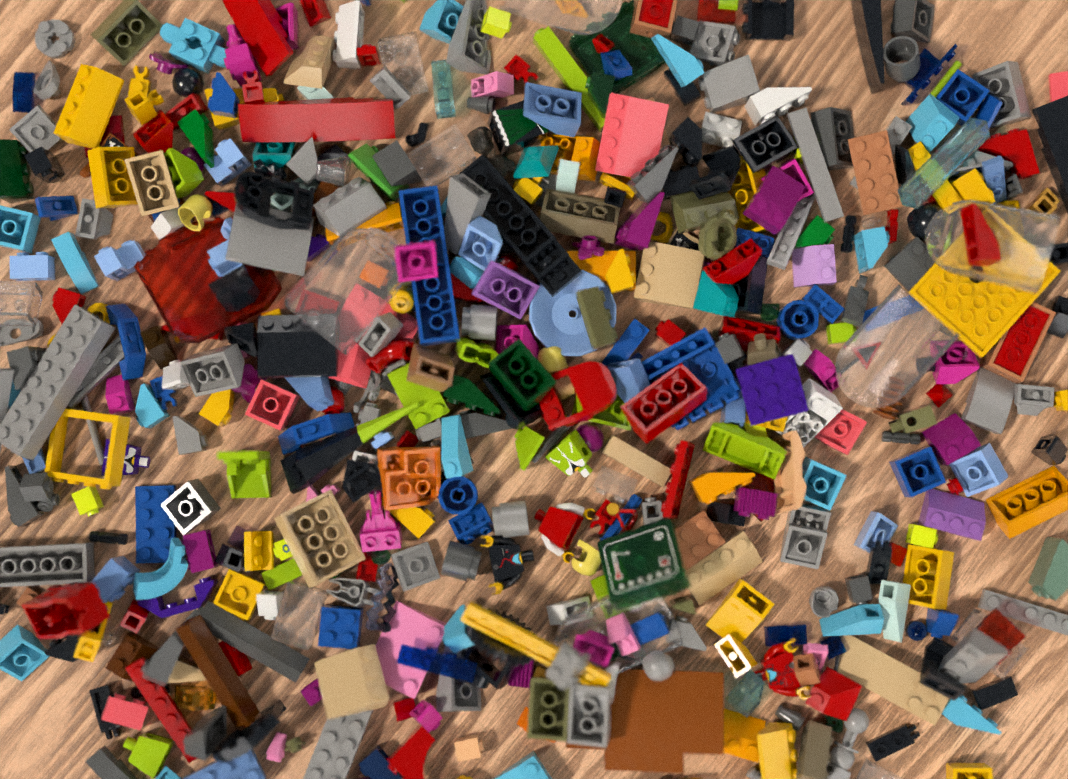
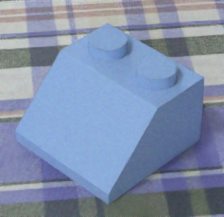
[458,216,503,271]
[949,443,1009,497]

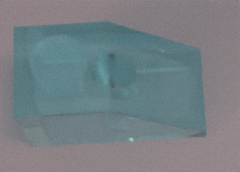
[725,669,765,718]

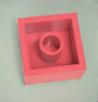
[245,379,300,431]

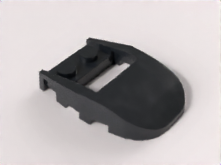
[234,172,314,230]
[211,699,286,762]

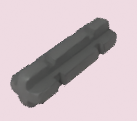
[881,431,920,445]

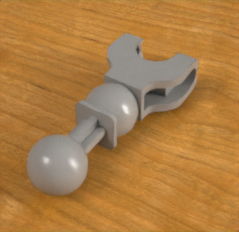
[826,708,869,779]

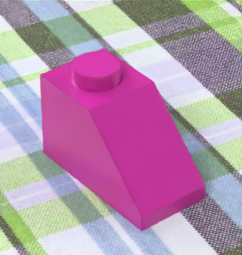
[105,374,135,415]
[409,699,442,732]

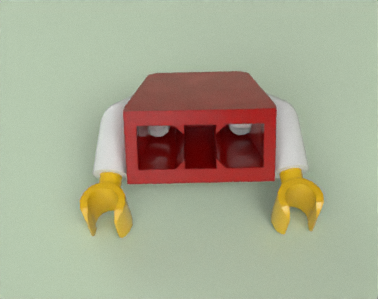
[534,503,595,563]

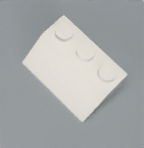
[333,1,365,69]

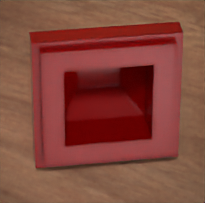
[592,34,615,53]
[925,384,953,408]

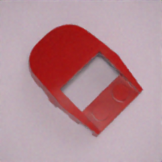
[539,361,617,431]

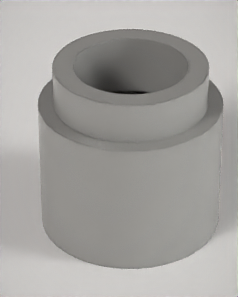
[462,304,498,340]
[492,500,529,538]

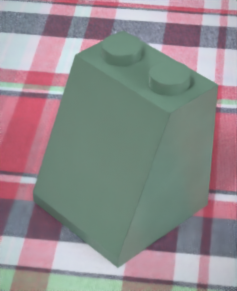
[1028,537,1068,600]

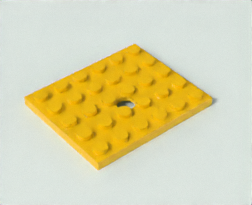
[907,206,1060,358]

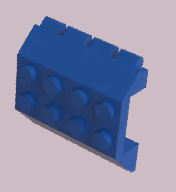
[641,327,741,430]

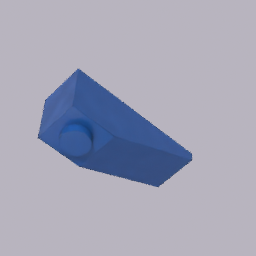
[601,318,650,366]

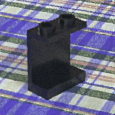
[742,0,794,41]
[689,145,744,200]
[919,637,966,701]

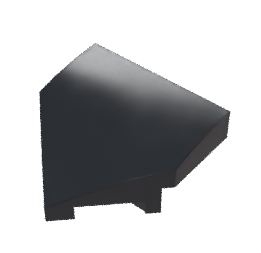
[342,459,382,503]

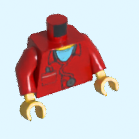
[752,638,811,700]

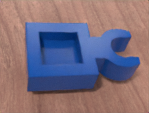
[150,376,177,410]

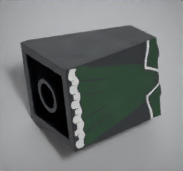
[487,100,548,158]

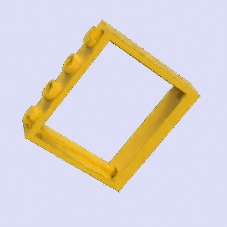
[45,408,131,490]

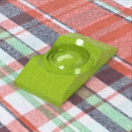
[703,422,787,480]

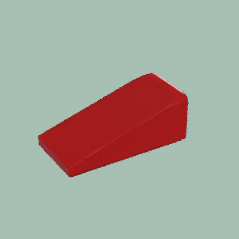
[165,93,208,130]

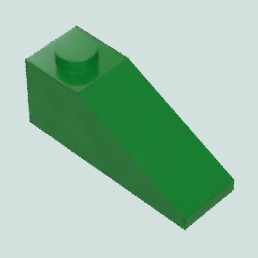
[177,109,214,168]

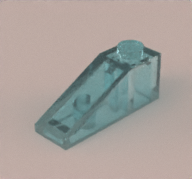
[431,60,456,119]

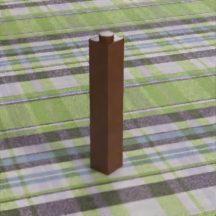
[175,615,260,728]

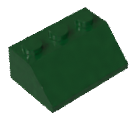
[0,139,34,203]
[489,339,557,412]

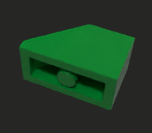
[794,215,835,249]

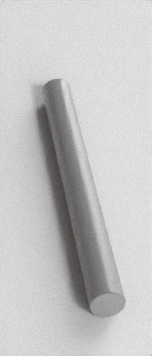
[81,396,104,466]

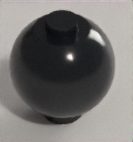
[907,203,951,241]

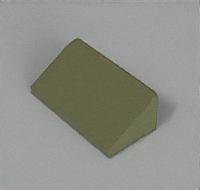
[669,596,696,614]

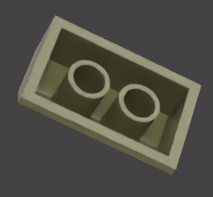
[91,0,163,67]
[670,191,739,233]
[575,286,618,350]
[527,676,570,742]

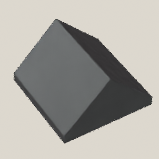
[373,140,422,186]

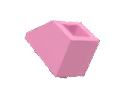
[471,71,514,98]

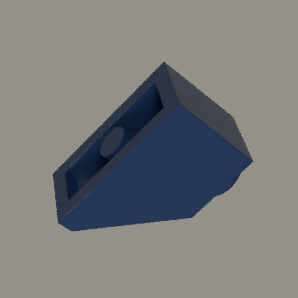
[359,745,402,779]

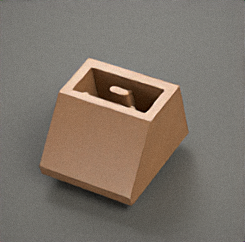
[406,344,455,392]

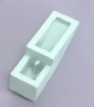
[556,159,580,194]

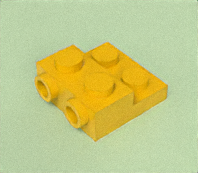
[213,569,266,621]

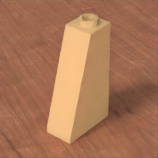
[602,436,672,487]

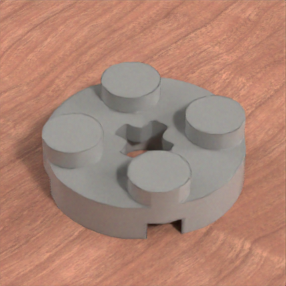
[35,19,75,59]

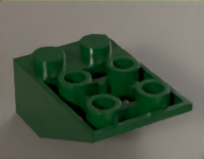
[443,374,501,417]

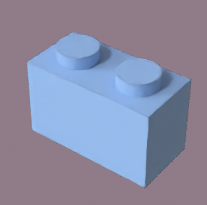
[10,252,55,281]

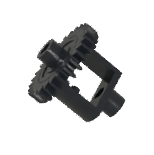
[463,608,536,689]

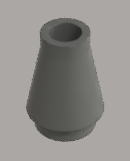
[467,96,496,115]
[775,705,805,731]

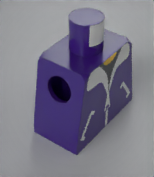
[101,439,150,476]

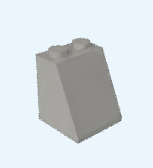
[698,55,760,113]

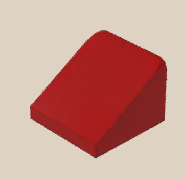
[396,430,419,447]
[889,542,908,567]
[393,697,416,722]

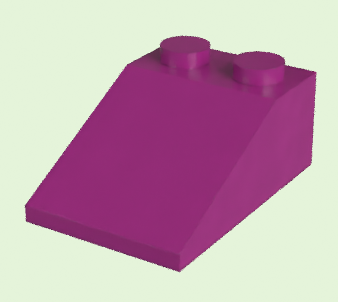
[742,165,805,235]
[615,192,665,251]

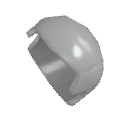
[809,586,839,618]
[642,650,675,681]

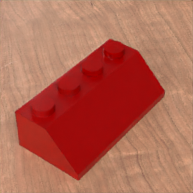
[621,363,707,444]

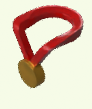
[607,503,638,533]

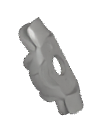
[0,316,44,346]

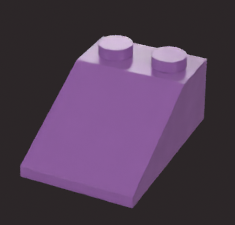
[471,260,540,320]

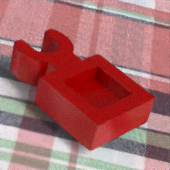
[504,54,538,84]
[242,70,265,103]
[884,209,898,244]
[590,499,620,534]
[356,551,378,583]

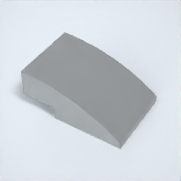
[961,367,1016,434]
[780,503,831,569]

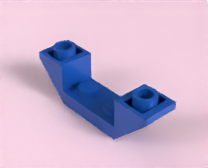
[106,304,146,381]
[278,412,355,455]

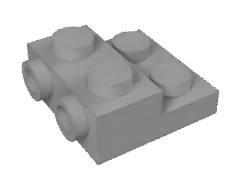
[690,21,740,66]

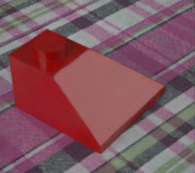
[133,109,174,153]
[805,667,863,721]

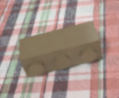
[796,720,833,779]

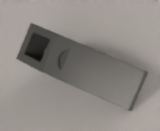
[627,145,678,203]

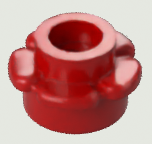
[946,477,964,496]

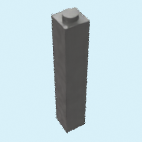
[195,601,309,683]

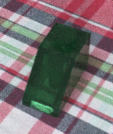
[585,71,615,119]

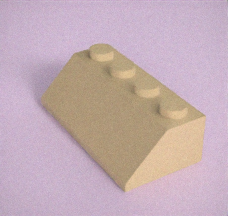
[679,530,763,605]

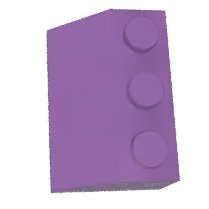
[918,489,986,541]

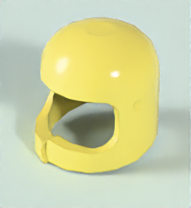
[178,194,213,232]
[538,346,568,375]
[571,539,604,576]

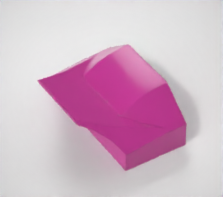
[572,629,614,668]

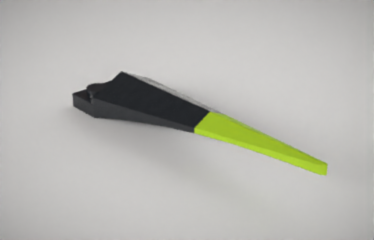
[280,402,420,494]

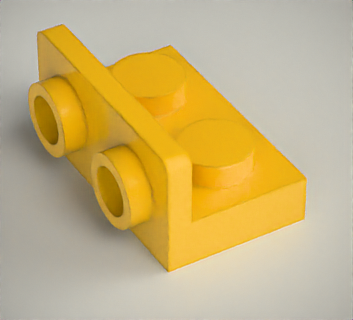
[244,531,274,571]

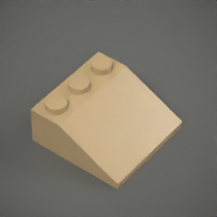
[634,242,706,309]
[314,644,390,720]

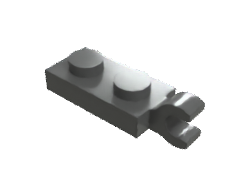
[841,274,869,327]

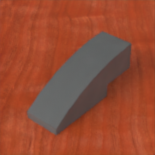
[85,746,137,779]

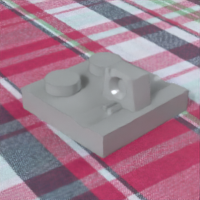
[9,105,61,152]
[391,541,440,591]

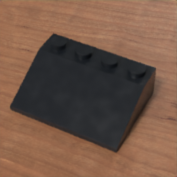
[257,314,340,378]

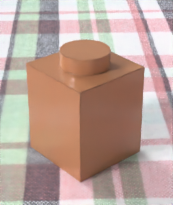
[793,653,820,686]

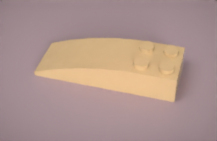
[826,635,949,726]

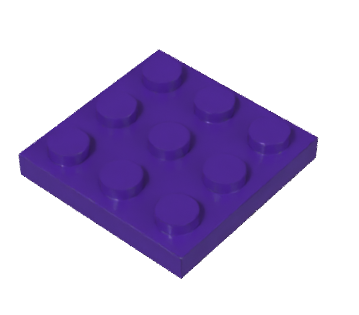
[736,354,809,426]

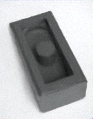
[1005,174,1023,200]

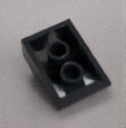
[732,115,798,173]

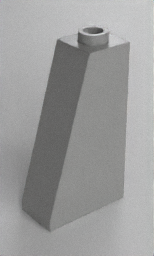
[444,173,491,255]

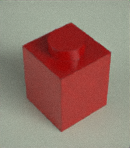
[655,319,686,347]
[119,599,149,634]

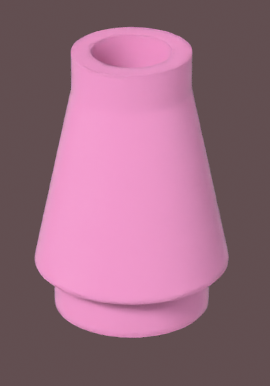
[266,732,287,762]

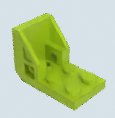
[217,451,271,498]

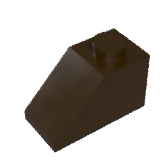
[140,325,178,370]

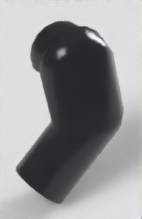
[405,123,429,147]

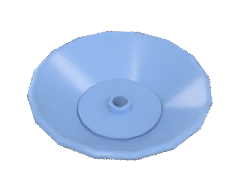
[529,270,617,357]

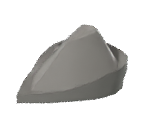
[33,60,61,100]

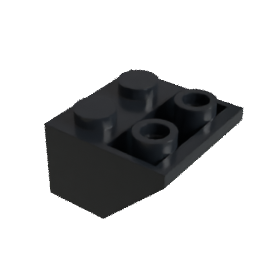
[669,117,702,167]

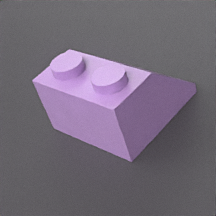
[792,244,837,288]

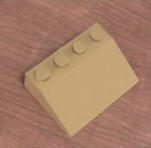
[274,490,366,588]

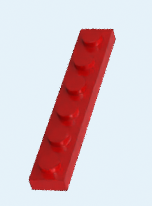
[125,656,197,763]

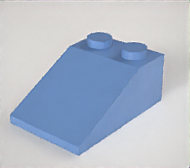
[523,82,582,137]

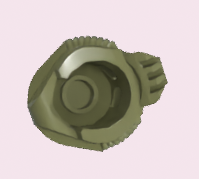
[698,208,738,260]

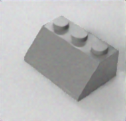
[973,61,1031,129]
[313,177,387,237]
[180,343,244,397]
[938,628,1009,684]

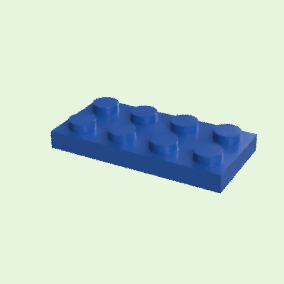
[135,485,176,564]

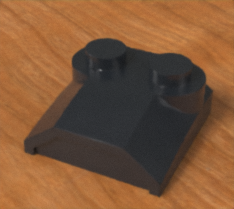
[209,265,261,312]

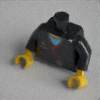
[480,535,534,595]

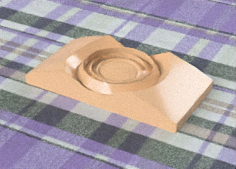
[773,431,807,514]

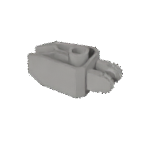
[326,578,382,608]

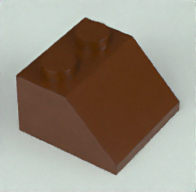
[105,632,159,682]

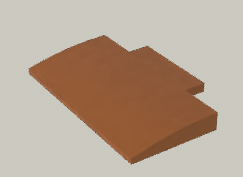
[566,668,725,773]

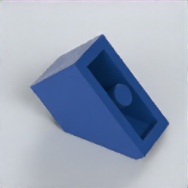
[925,608,959,638]

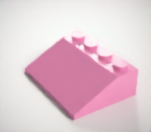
[376,600,447,699]

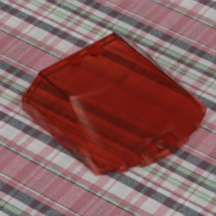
[134,216,282,344]

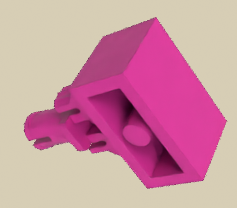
[224,24,262,87]
[360,490,402,552]

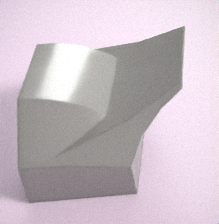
[75,198,113,240]
[1014,384,1055,416]

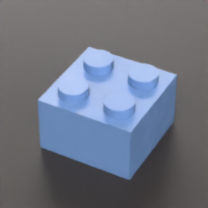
[91,556,140,603]

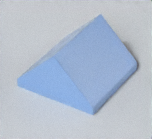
[854,511,898,554]

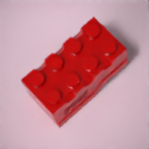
[21,582,110,639]

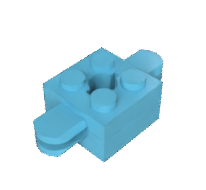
[160,18,226,74]

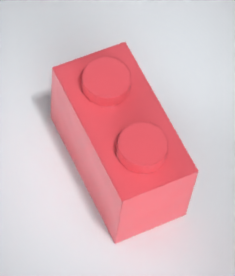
[101,693,149,730]

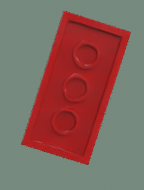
[661,440,695,519]

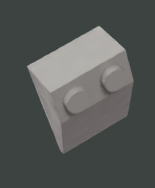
[567,684,611,748]

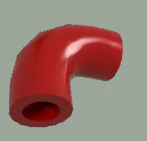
[365,340,415,373]

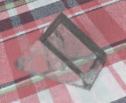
[315,156,351,186]

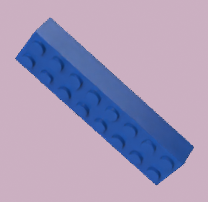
[399,185,460,347]

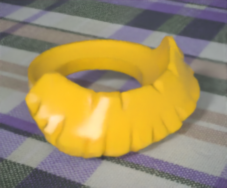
[650,212,673,244]

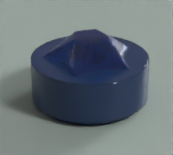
[906,621,927,641]

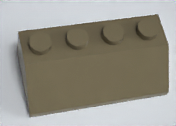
[540,189,620,244]

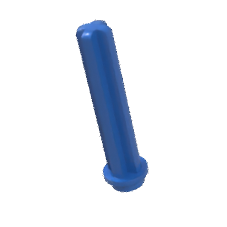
[598,494,642,549]

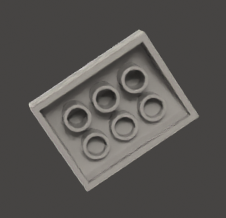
[225,205,314,276]

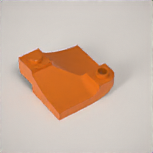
[377,446,441,511]

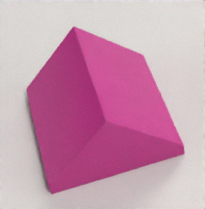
[276,2,298,49]
[394,241,438,282]

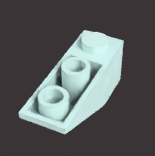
[878,580,911,643]

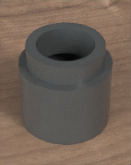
[883,36,921,82]
[441,541,482,581]

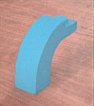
[133,538,188,600]

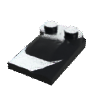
[479,372,543,429]

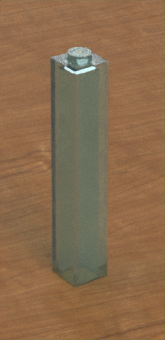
[897,118,990,209]

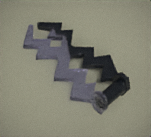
[366,562,400,633]

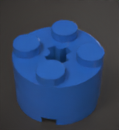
[776,300,819,340]
[438,476,478,515]

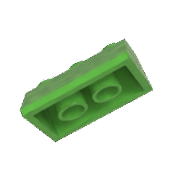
[348,143,409,201]

